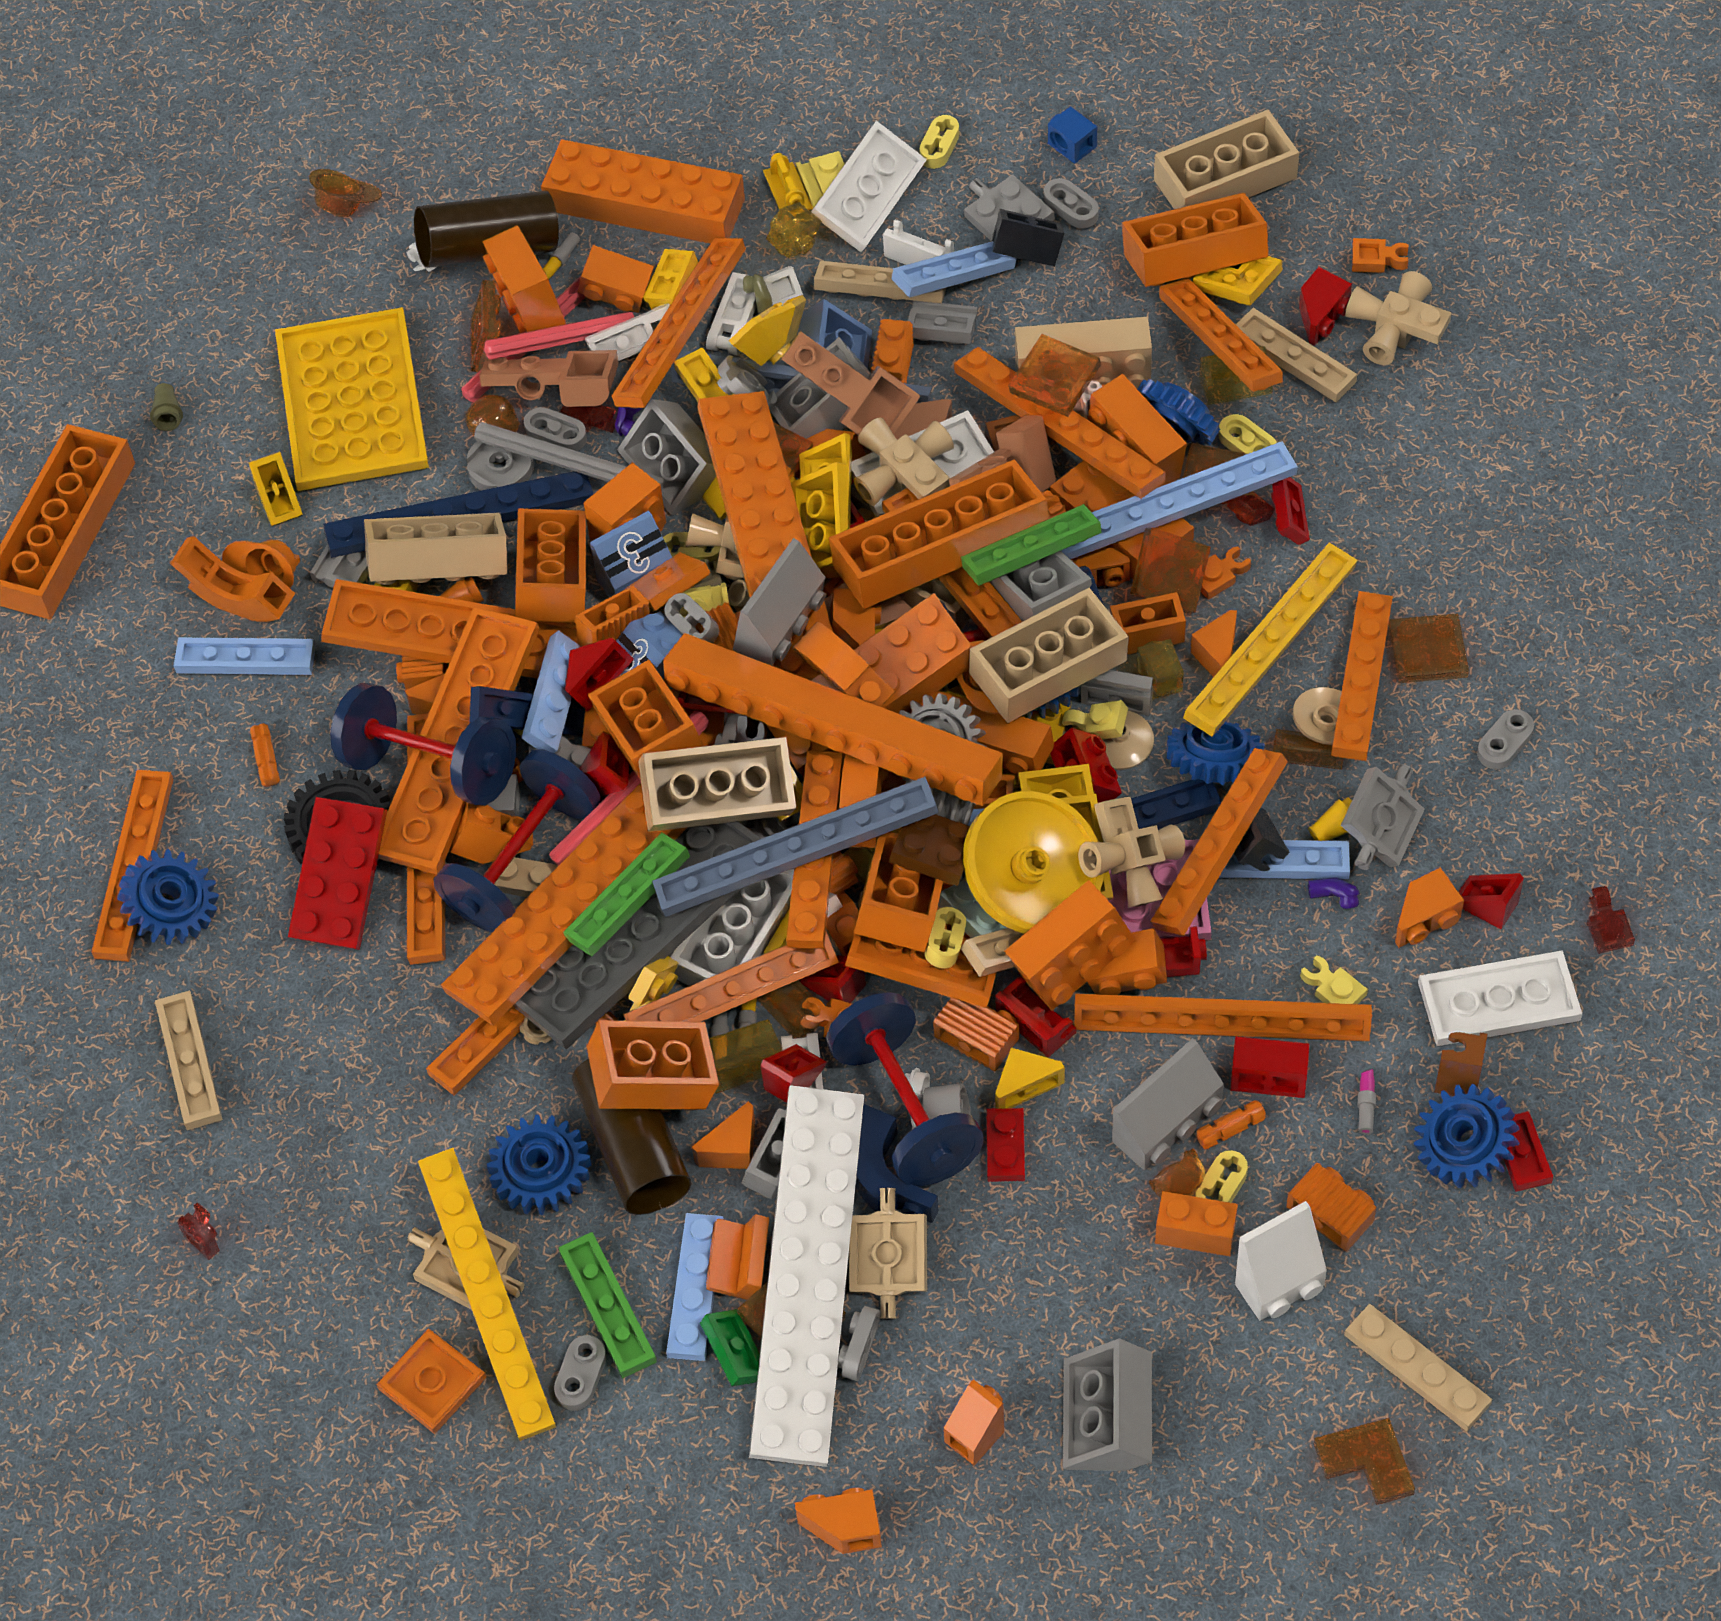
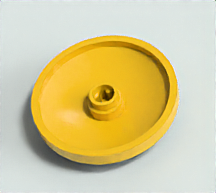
[963,791,1104,934]

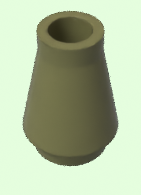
[150,383,183,431]

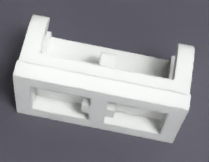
[883,219,954,265]

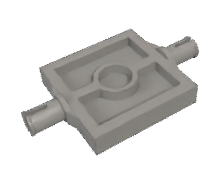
[964,174,1055,241]
[1341,764,1425,870]

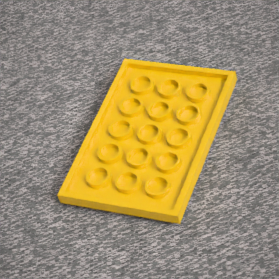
[275,307,429,491]

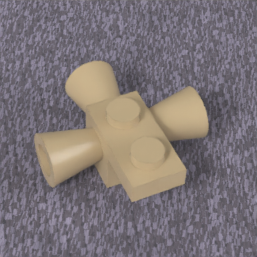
[1345,271,1451,365]
[854,417,954,506]
[686,513,744,580]
[1078,796,1185,908]

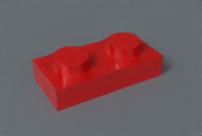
[1271,477,1310,545]
[986,1108,1025,1182]
[1504,1111,1553,1192]

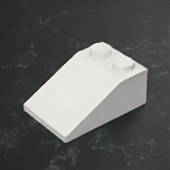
[1235,1201,1327,1321]

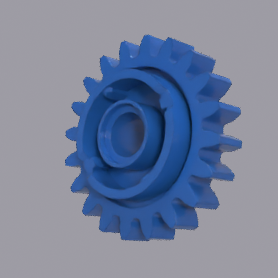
[1137,379,1220,446]
[1166,721,1265,785]
[117,849,219,945]
[1414,1084,1520,1188]
[487,1115,592,1215]

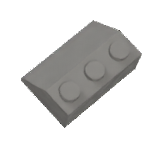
[769,337,871,443]
[617,399,716,515]
[733,538,826,666]
[990,551,1092,621]
[1112,1038,1224,1170]
[1063,1338,1152,1471]

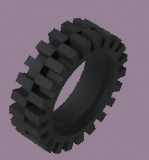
[284,770,391,865]

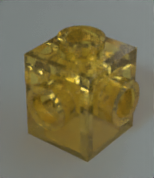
[766,202,822,258]

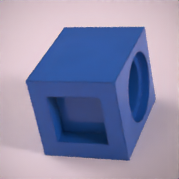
[1048,106,1097,164]

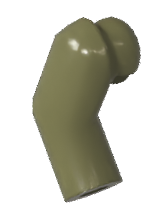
[743,274,773,315]

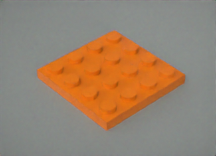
[845,881,997,1008]

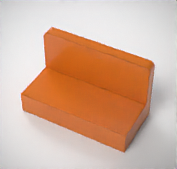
[706,1214,769,1300]

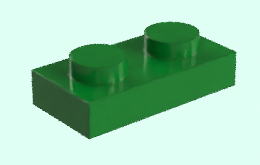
[700,1309,760,1387]

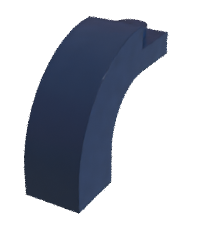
[855,1104,939,1223]

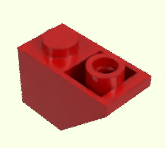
[1299,267,1352,346]

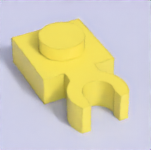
[1300,955,1368,1004]

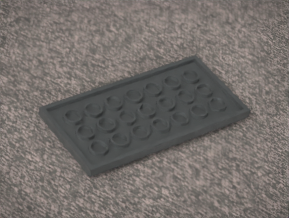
[513,821,761,1049]

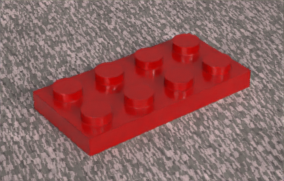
[288,797,388,950]

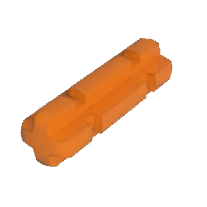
[250,723,280,787]
[1196,1100,1266,1149]

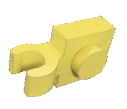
[1062,700,1128,739]

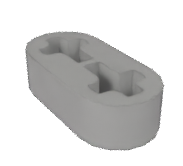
[664,593,719,643]

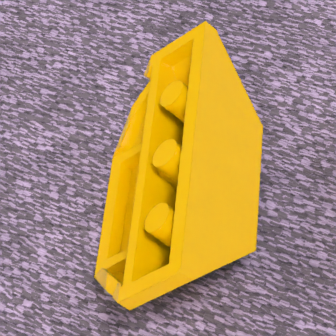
[728,295,806,366]

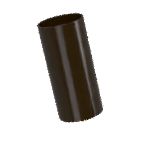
[414,191,559,268]
[572,1058,692,1215]

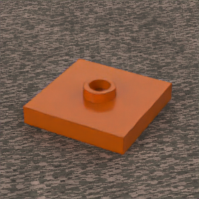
[625,552,711,610]
[376,1328,487,1434]

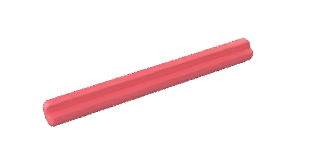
[484,312,634,360]

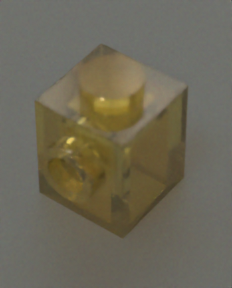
[1137,639,1184,699]

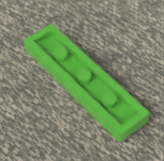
[961,504,1102,586]
[563,832,690,957]
[558,1232,657,1379]

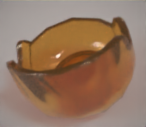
[465,395,520,437]
[1148,1148,1205,1198]

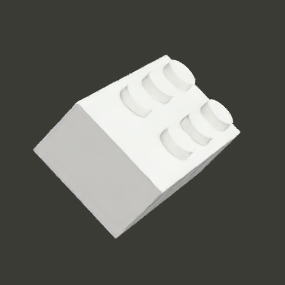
[671,869,794,1008]

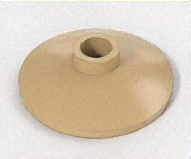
[1293,687,1342,745]
[1102,711,1154,770]

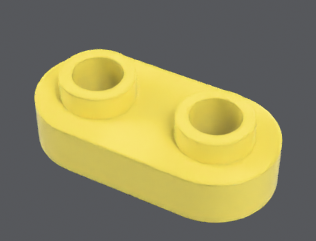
[1219,414,1277,457]

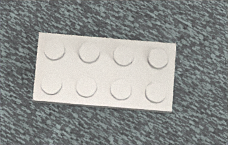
[810,121,927,252]
[851,410,994,517]
[1418,950,1582,1046]

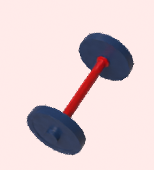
[330,683,516,805]
[433,749,601,932]
[826,992,984,1186]

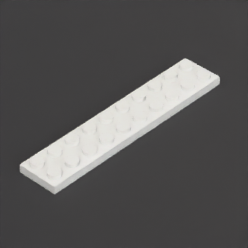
[749,1085,864,1467]

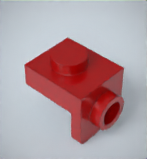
[1161,926,1207,977]

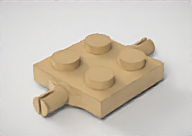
[849,1188,927,1319]
[407,1227,524,1310]

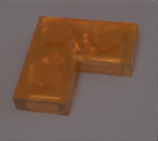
[1313,1418,1415,1505]

